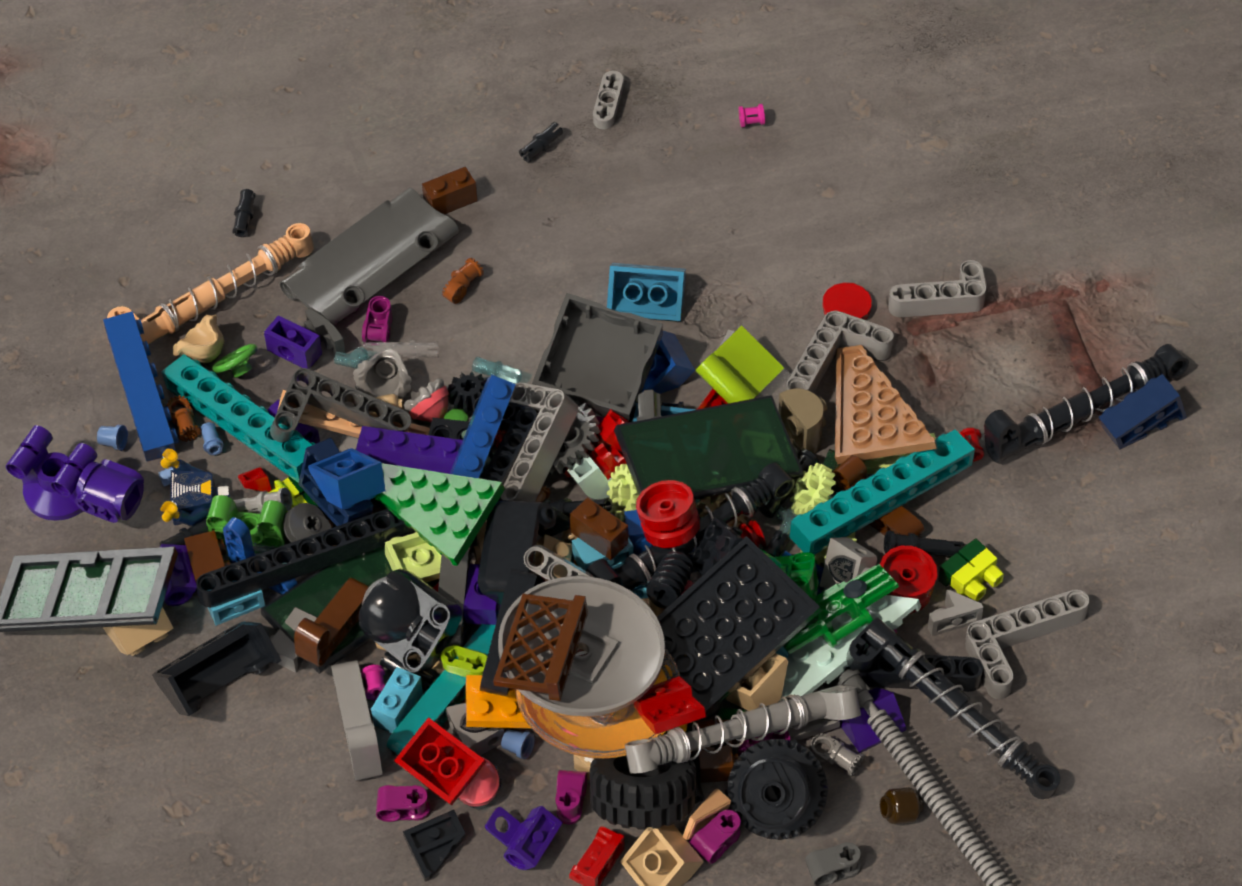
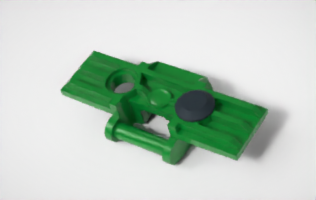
[783,564,899,654]

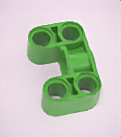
[206,495,287,549]

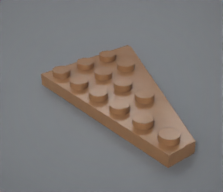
[835,345,937,464]

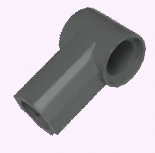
[637,390,663,440]

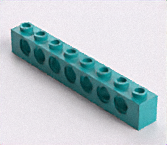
[161,354,315,483]
[789,429,975,555]

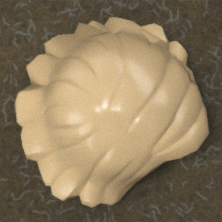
[173,315,224,364]

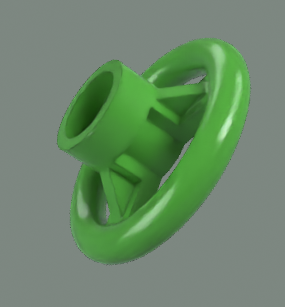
[213,344,258,378]

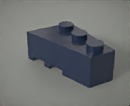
[1099,374,1187,450]
[298,438,374,526]

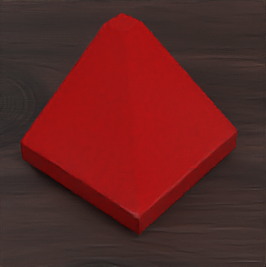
[237,467,272,492]

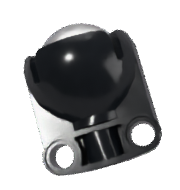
[358,568,463,672]

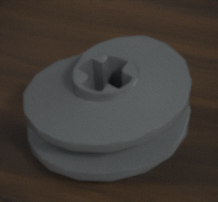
[283,503,331,543]

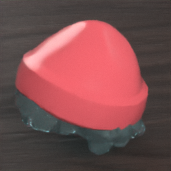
[458,757,502,810]

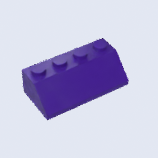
[356,426,463,474]

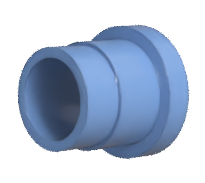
[97,425,128,450]
[501,729,535,759]

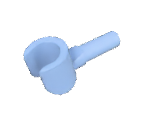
[158,457,173,486]

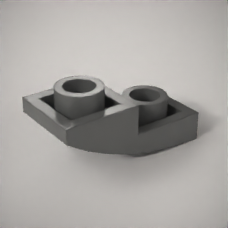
[303,309,345,357]

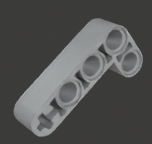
[888,260,986,317]

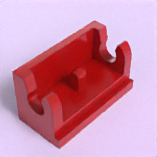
[569,826,625,886]

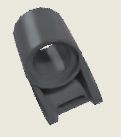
[805,842,861,886]

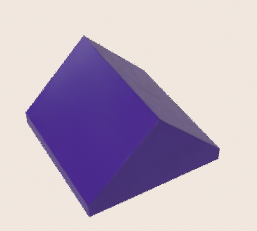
[840,687,906,753]

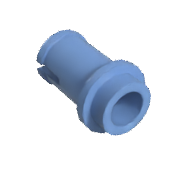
[200,422,224,455]

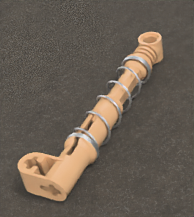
[107,223,314,344]

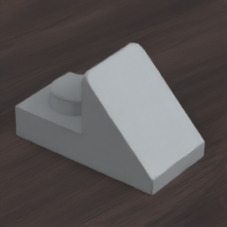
[928,590,983,636]

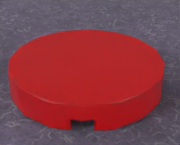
[822,282,872,320]

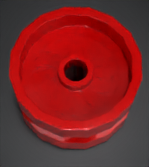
[636,480,700,548]
[880,546,937,614]

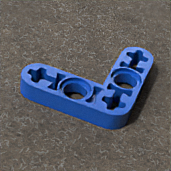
[223,517,298,595]

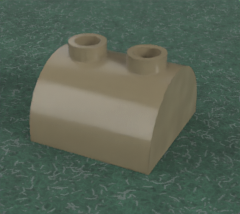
[779,388,827,454]

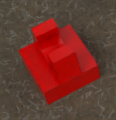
[593,443,627,480]

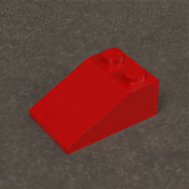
[394,717,487,806]

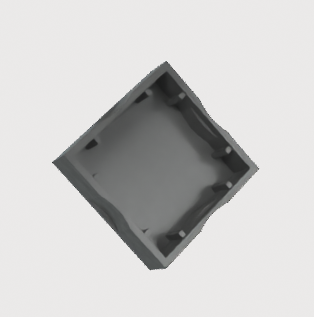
[532,293,663,422]

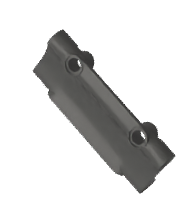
[279,187,459,326]

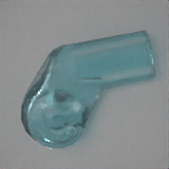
[334,347,368,368]
[776,506,796,537]

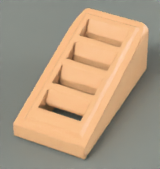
[682,789,731,840]

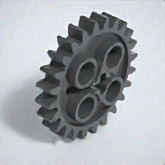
[549,400,601,475]

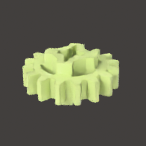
[790,463,836,515]
[607,464,639,521]

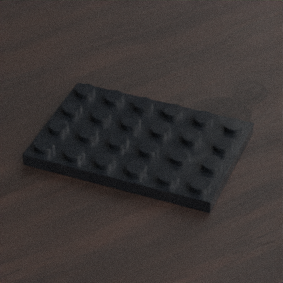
[657,536,821,721]

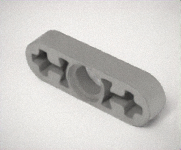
[593,71,624,129]

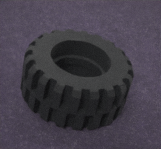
[590,752,696,830]

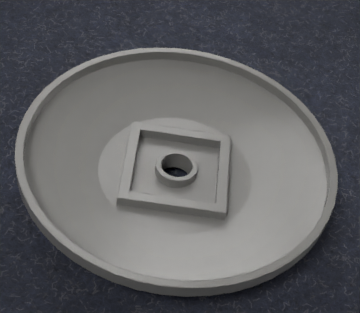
[498,576,665,716]

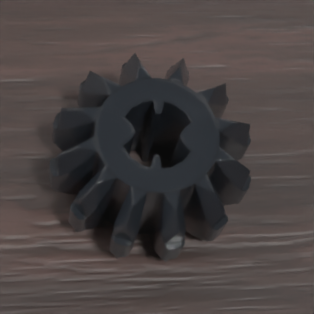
[447,371,486,414]

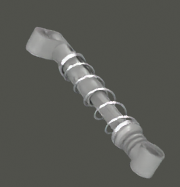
[625,685,861,773]

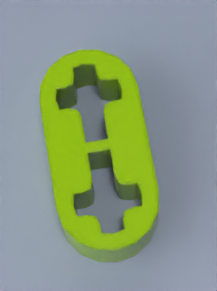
[441,645,487,677]

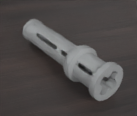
[234,487,292,513]

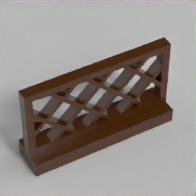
[493,594,588,701]

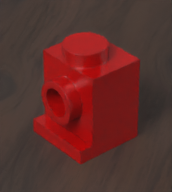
[598,409,636,452]

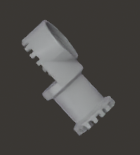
[810,733,864,776]

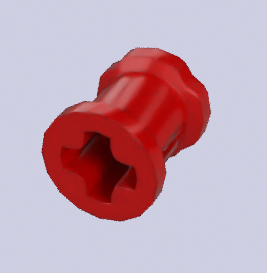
[960,428,984,462]

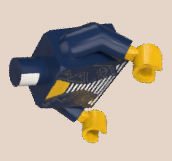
[160,449,230,527]

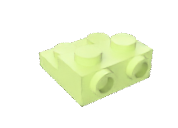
[385,532,442,583]

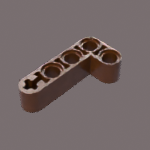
[831,455,925,537]
[294,577,370,667]

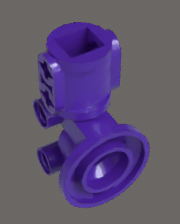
[6,425,144,523]

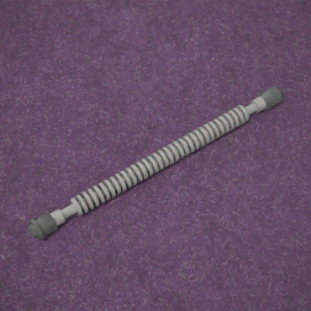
[838,669,1014,886]

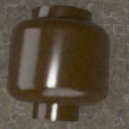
[879,787,923,825]

